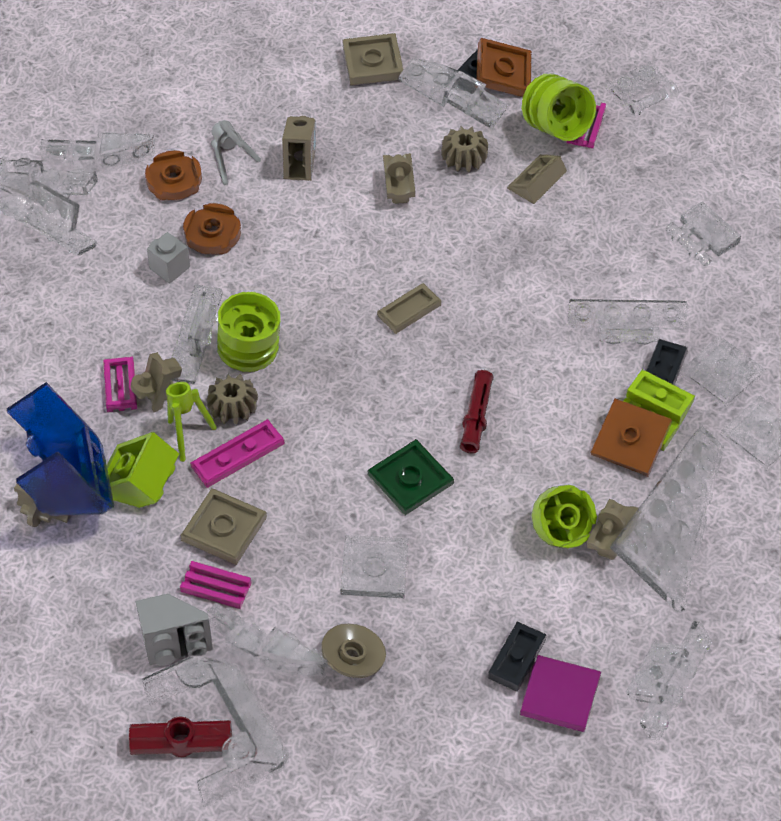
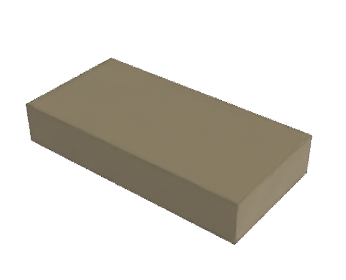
[377,283,441,334]

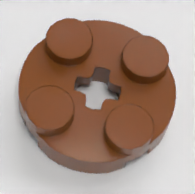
[145,150,202,200]
[183,203,241,254]

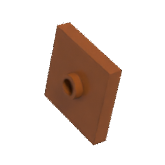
[477,38,532,97]
[591,398,672,477]

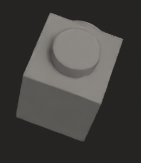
[147,232,190,284]

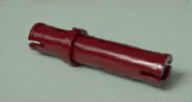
[460,370,494,454]

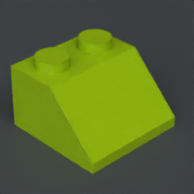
[93,432,180,508]

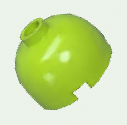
[532,485,597,548]

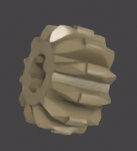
[441,126,488,173]
[206,373,258,426]

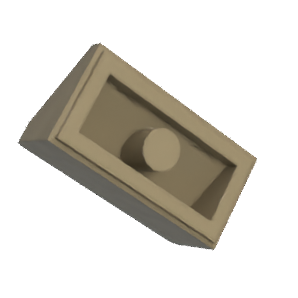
[507,154,567,204]

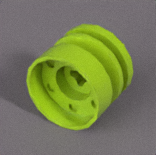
[521,73,596,141]
[217,292,281,372]

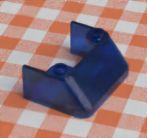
[6,382,114,516]

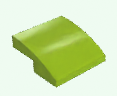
[624,369,695,451]

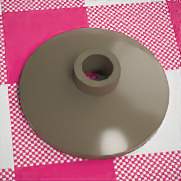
[321,623,386,678]

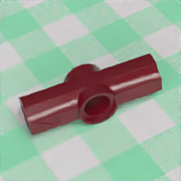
[129,716,232,758]

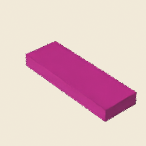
[190,419,285,488]

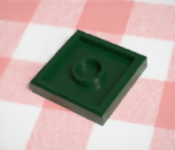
[368,439,454,516]

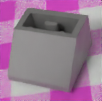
[135,593,213,666]

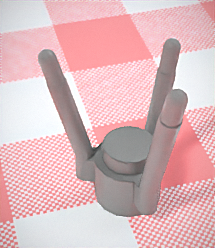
[211,120,261,185]

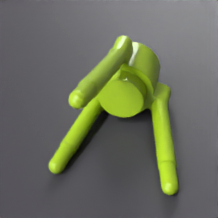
[165,382,217,462]

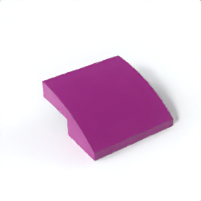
[520,655,602,732]

